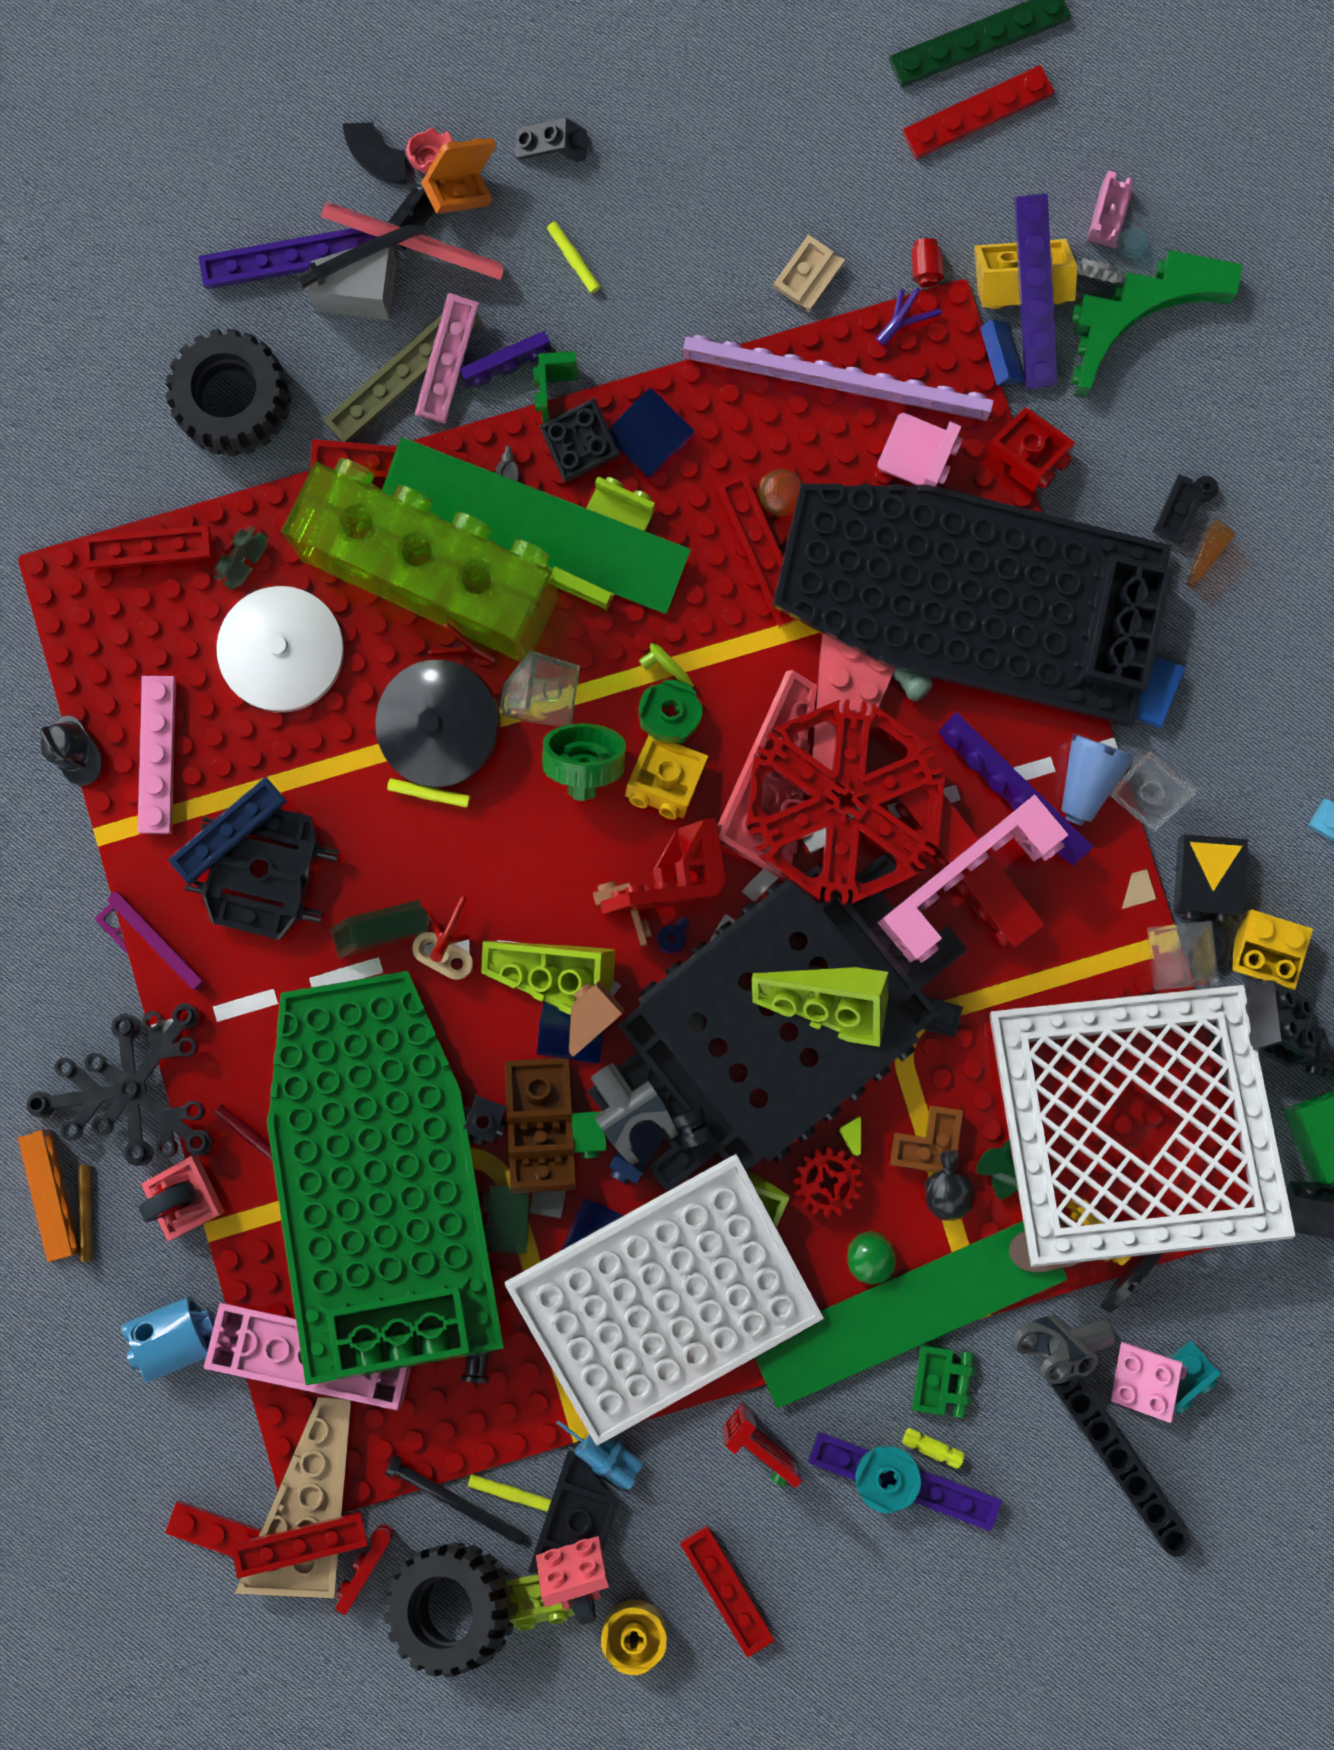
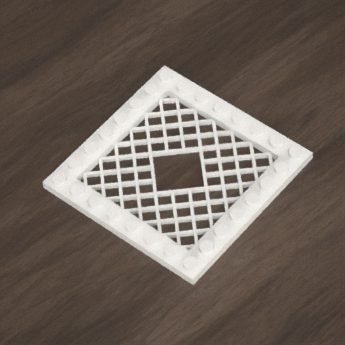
[989,985,1296,1267]

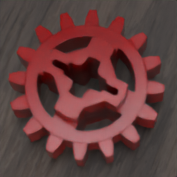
[792,1147,863,1218]

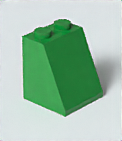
[1282,1090,1334,1187]

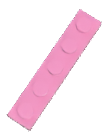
[138,676,176,834]

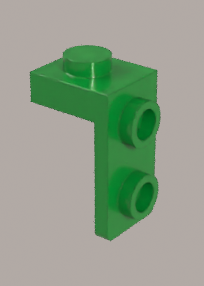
[533,351,578,423]

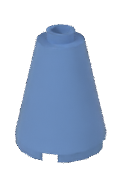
[1061,734,1134,826]

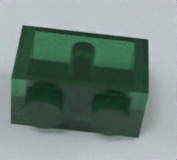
[483,1185,530,1253]

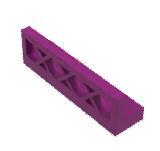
[94,891,207,991]

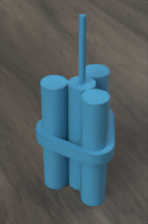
[557,1420,644,1490]

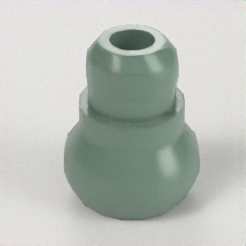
[893,669,933,702]

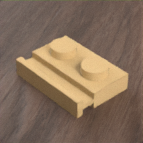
[773,234,845,313]

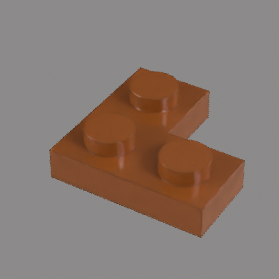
[889,1106,963,1172]

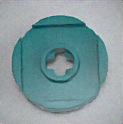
[855,1445,921,1513]

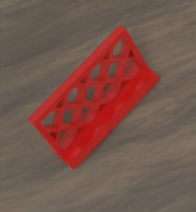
[722,1402,802,1488]

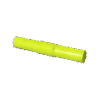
[547,221,601,294]
[387,778,470,808]
[467,1474,551,1512]

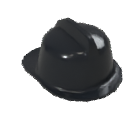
[40,716,102,786]

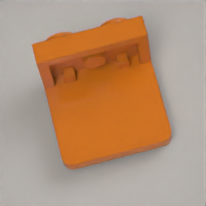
[421,138,497,214]

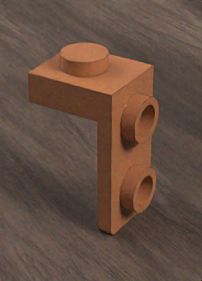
[593,881,651,947]

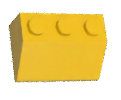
[974,239,1077,309]

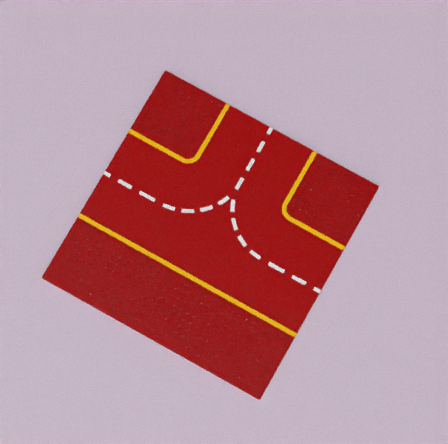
[18,279,1253,1514]

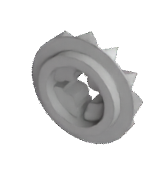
[1076,259,1123,283]

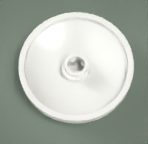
[217,586,344,712]

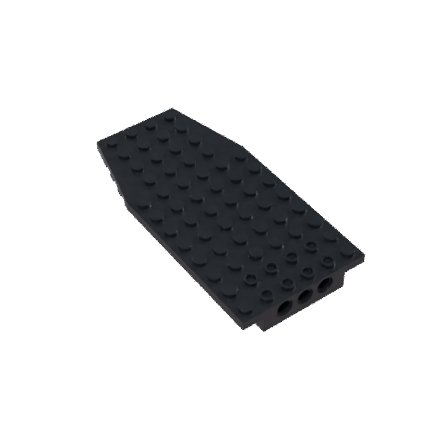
[772,484,1173,727]

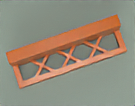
[18,1129,80,1262]

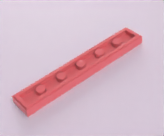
[321,201,504,280]

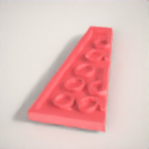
[717,670,817,882]

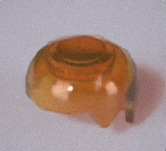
[756,469,805,517]

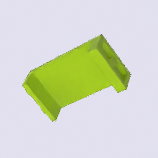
[549,477,655,610]

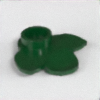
[976,1139,1018,1200]

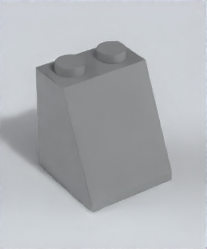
[304,246,397,320]

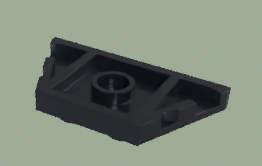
[528,1449,620,1574]

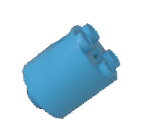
[121,1296,215,1383]

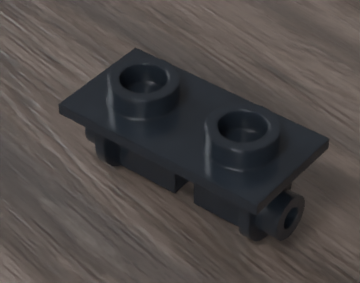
[387,183,435,250]

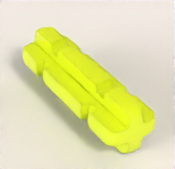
[902,1428,965,1469]

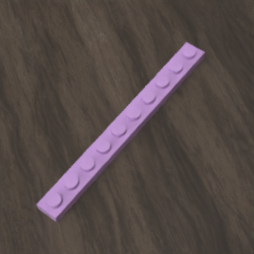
[683,335,993,421]

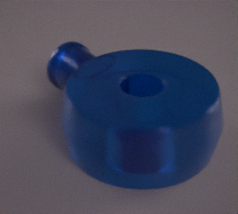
[656,916,690,954]

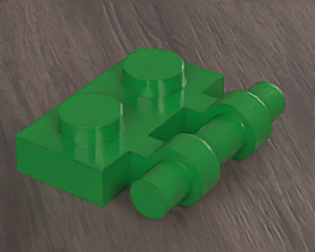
[911,1345,976,1418]

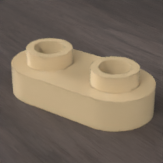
[413,932,473,980]

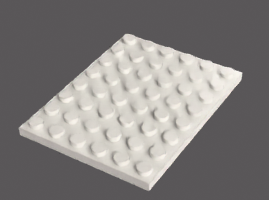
[504,1154,824,1446]

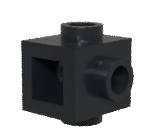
[463,1095,507,1147]

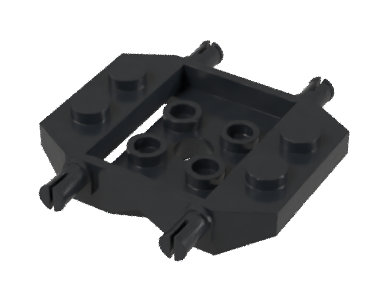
[184,809,340,940]

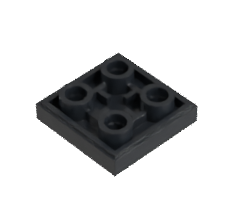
[539,398,622,483]

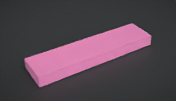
[414,293,479,424]

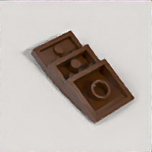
[505,1057,576,1194]

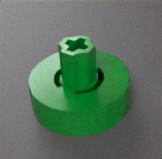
[542,723,626,801]

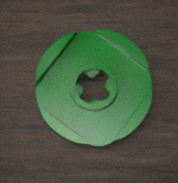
[638,680,702,744]

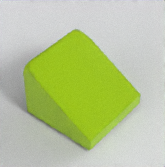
[838,1116,861,1156]

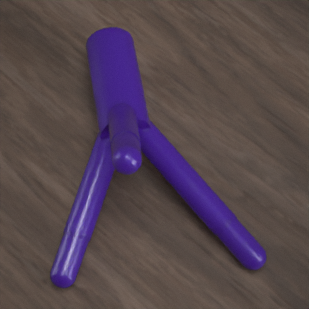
[876,288,942,347]

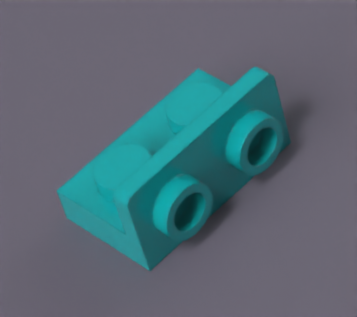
[1169,1340,1221,1414]

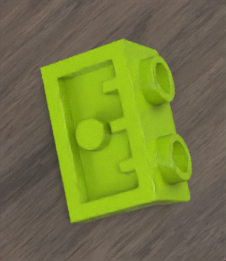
[505,1574,574,1631]

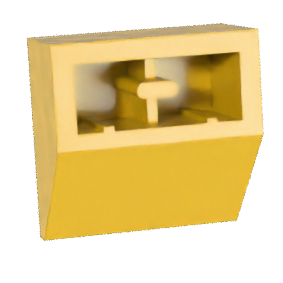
[1232,909,1313,990]

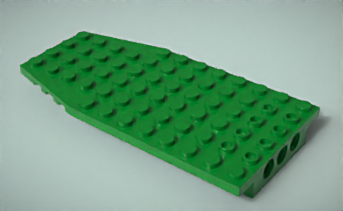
[267,971,504,1386]

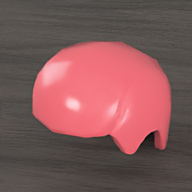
[406,127,453,174]

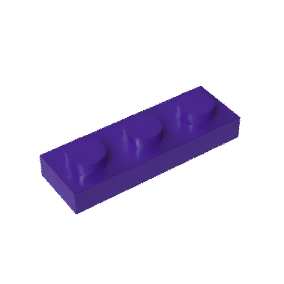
[459,330,551,388]

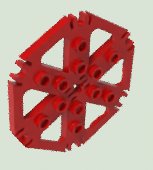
[746,699,945,905]

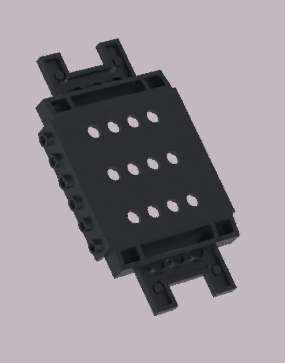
[587,852,968,1192]

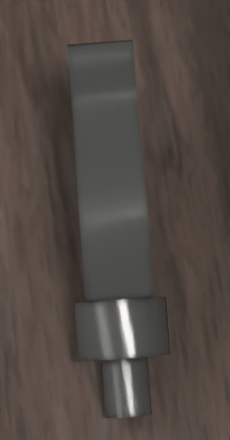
[495,446,519,482]

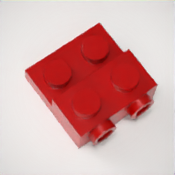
[987,407,1075,493]

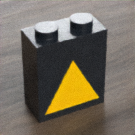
[1173,834,1248,922]

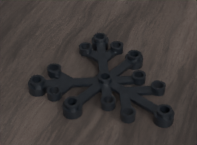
[27,1003,215,1166]

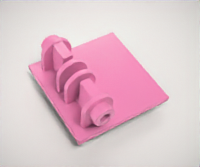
[1111,1342,1188,1423]

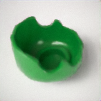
[847,1231,896,1285]

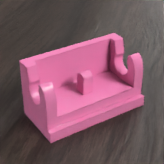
[1086,170,1133,249]

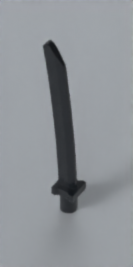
[297,225,425,289]

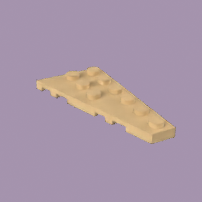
[235,1396,351,1598]

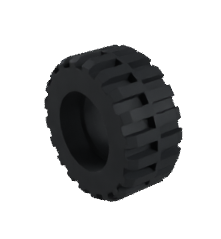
[165,329,291,456]
[384,1543,516,1678]

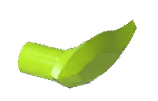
[639,643,694,688]

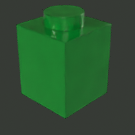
[572,1111,606,1158]

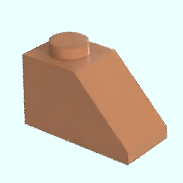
[569,980,624,1057]

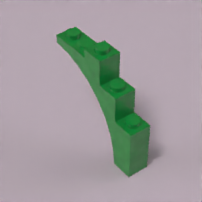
[1070,250,1243,398]

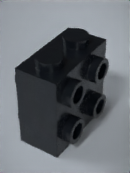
[1245,980,1316,1067]

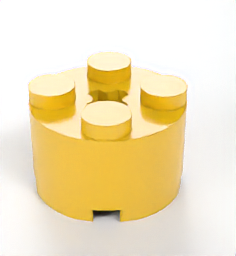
[601,1599,667,1675]

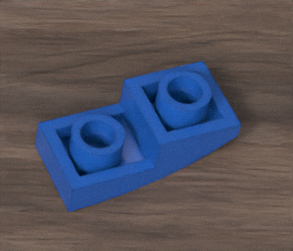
[1135,657,1186,729]

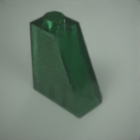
[330,900,429,959]

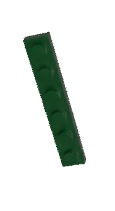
[889,0,1071,88]

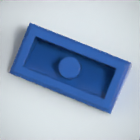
[980,319,1025,386]

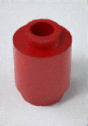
[911,238,944,288]

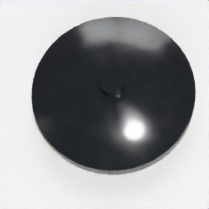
[375,660,501,787]

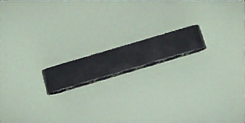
[1046,1367,1191,1557]

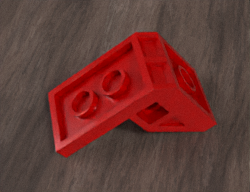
[600,818,726,914]

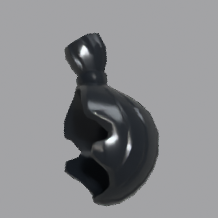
[924,1149,976,1221]

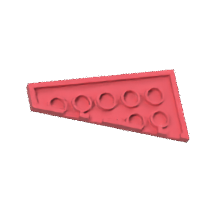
[812,633,895,799]

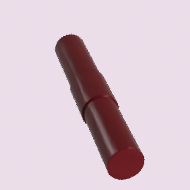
[214,1104,273,1162]

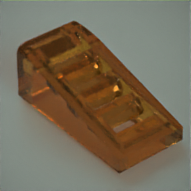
[1186,519,1235,588]

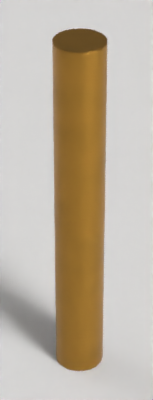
[78,1164,93,1262]

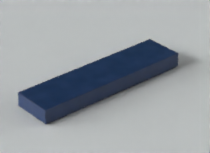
[168,776,288,885]

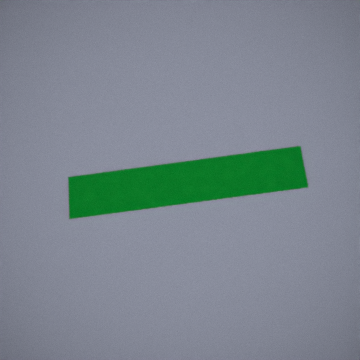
[378,437,691,614]
[755,1221,1068,1409]

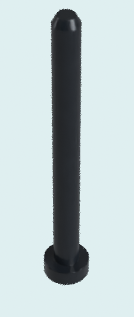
[384,1454,526,1544]

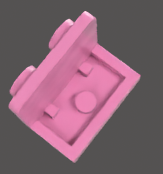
[877,413,963,487]

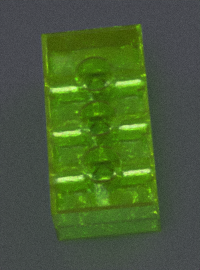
[281,458,559,665]

